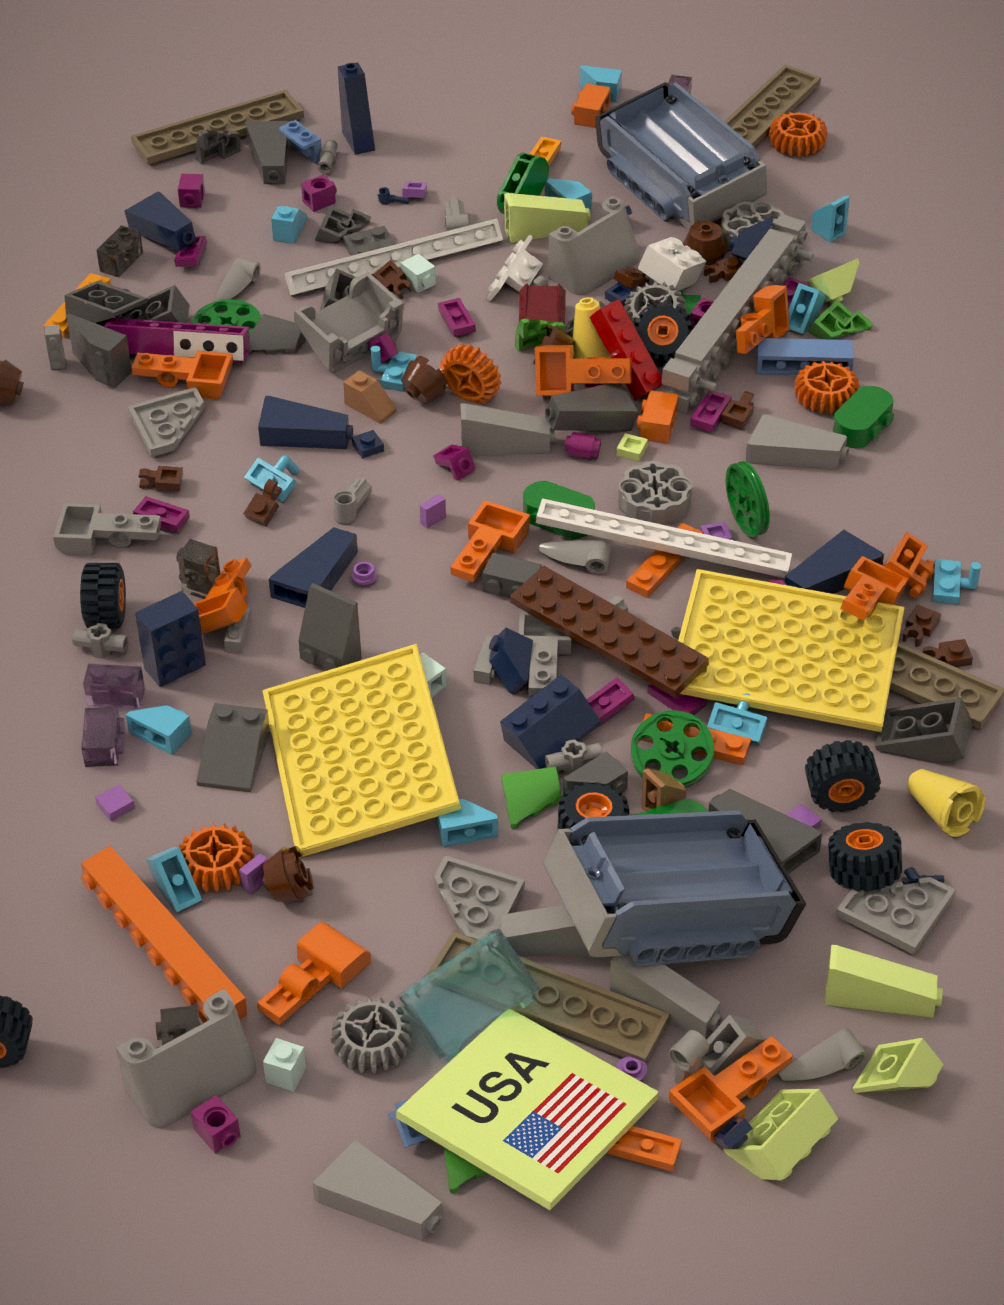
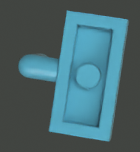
[371,346,417,391]
[244,455,299,503]
[932,559,981,604]
[707,693,768,745]

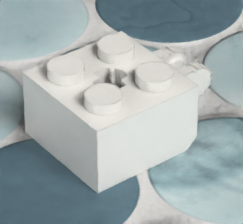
[638,237,706,290]

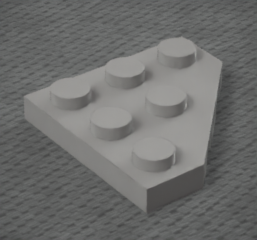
[128,387,205,457]
[434,855,525,947]
[836,877,956,955]

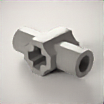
[72,623,129,658]
[545,739,603,774]

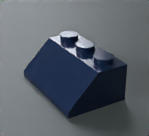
[500,674,601,769]

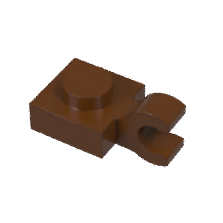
[614,267,650,289]
[721,391,754,429]
[138,466,183,491]
[243,479,282,527]

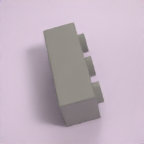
[45,325,66,370]
[224,608,252,654]
[473,636,496,685]

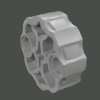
[721,201,785,250]
[618,461,692,526]

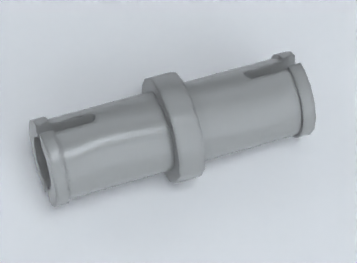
[318,139,338,174]

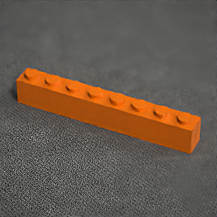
[81,846,247,1023]

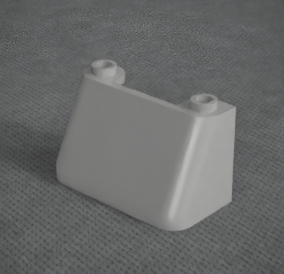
[549,196,640,295]
[294,272,403,373]
[116,989,256,1127]

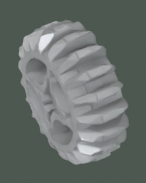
[624,281,687,327]
[330,996,413,1075]

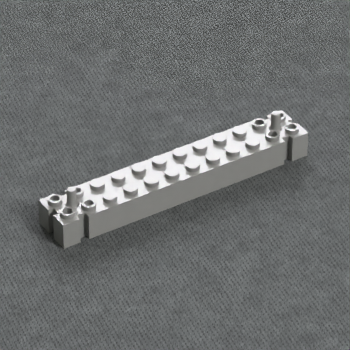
[662,214,813,415]

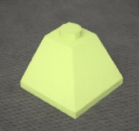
[803,258,860,305]
[852,1038,944,1093]

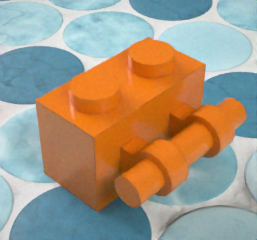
[883,532,935,598]

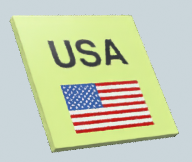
[396,1008,659,1210]

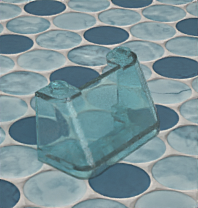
[395,929,541,1060]

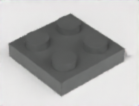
[343,226,396,256]

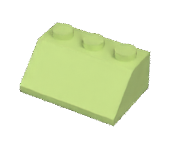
[723,1089,838,1181]

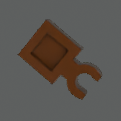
[704,257,743,283]
[374,260,412,299]
[902,605,941,647]
[922,639,973,667]

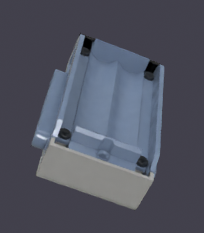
[595,82,767,230]
[543,810,806,966]

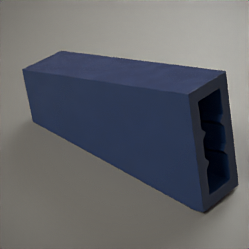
[337,62,375,155]
[124,191,196,251]
[258,396,353,449]
[269,527,358,608]
[784,530,884,594]

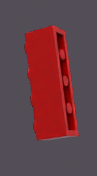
[589,299,664,401]

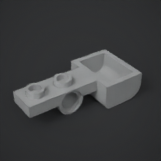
[53,503,161,555]
[519,611,572,695]

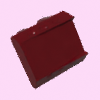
[519,283,566,325]

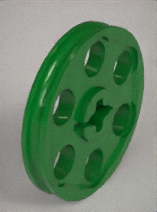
[192,299,261,337]
[725,461,770,537]
[631,710,714,788]

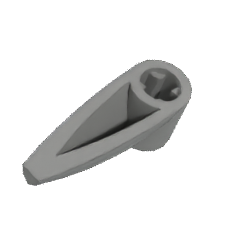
[214,257,261,302]
[539,540,612,575]
[778,1028,868,1081]

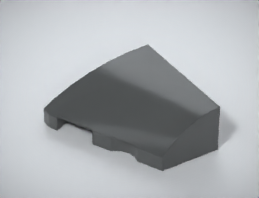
[196,130,241,164]
[315,205,371,243]
[249,314,306,355]

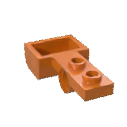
[736,285,790,354]
[535,345,632,396]
[132,351,233,399]
[450,500,530,582]
[840,556,909,620]
[194,557,252,635]
[257,922,371,1025]
[669,1036,793,1143]

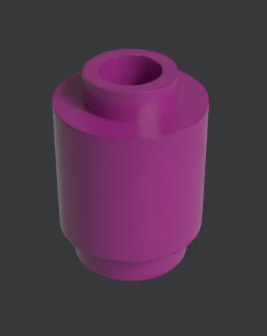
[564,432,601,460]

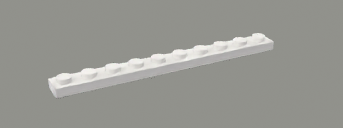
[285,218,503,296]
[536,498,792,578]

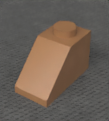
[343,370,396,424]
[641,768,686,811]

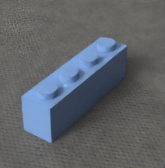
[756,338,854,375]

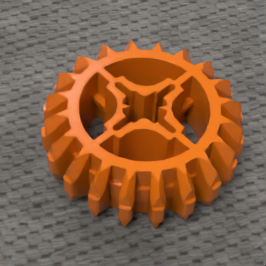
[769,111,828,158]
[439,343,502,404]
[794,361,859,415]
[179,822,254,894]

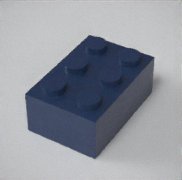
[135,591,206,687]

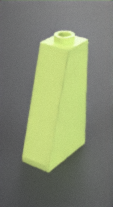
[504,193,591,243]
[825,945,943,1018]

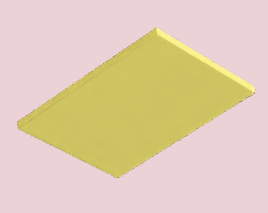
[678,569,905,732]
[263,644,462,858]

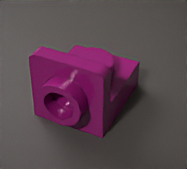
[368,333,398,363]
[433,445,476,480]

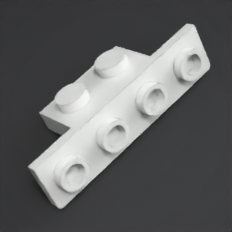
[487,235,543,301]

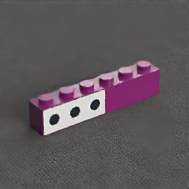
[105,318,250,364]

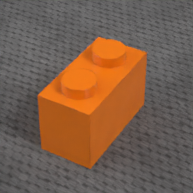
[571,83,611,128]
[637,390,679,444]

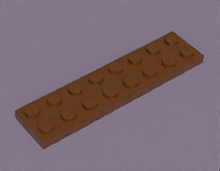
[510,565,709,698]

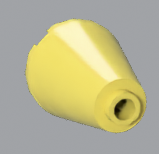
[572,297,611,358]
[907,769,986,837]

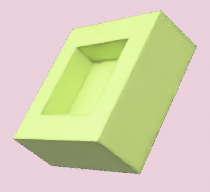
[616,433,648,461]

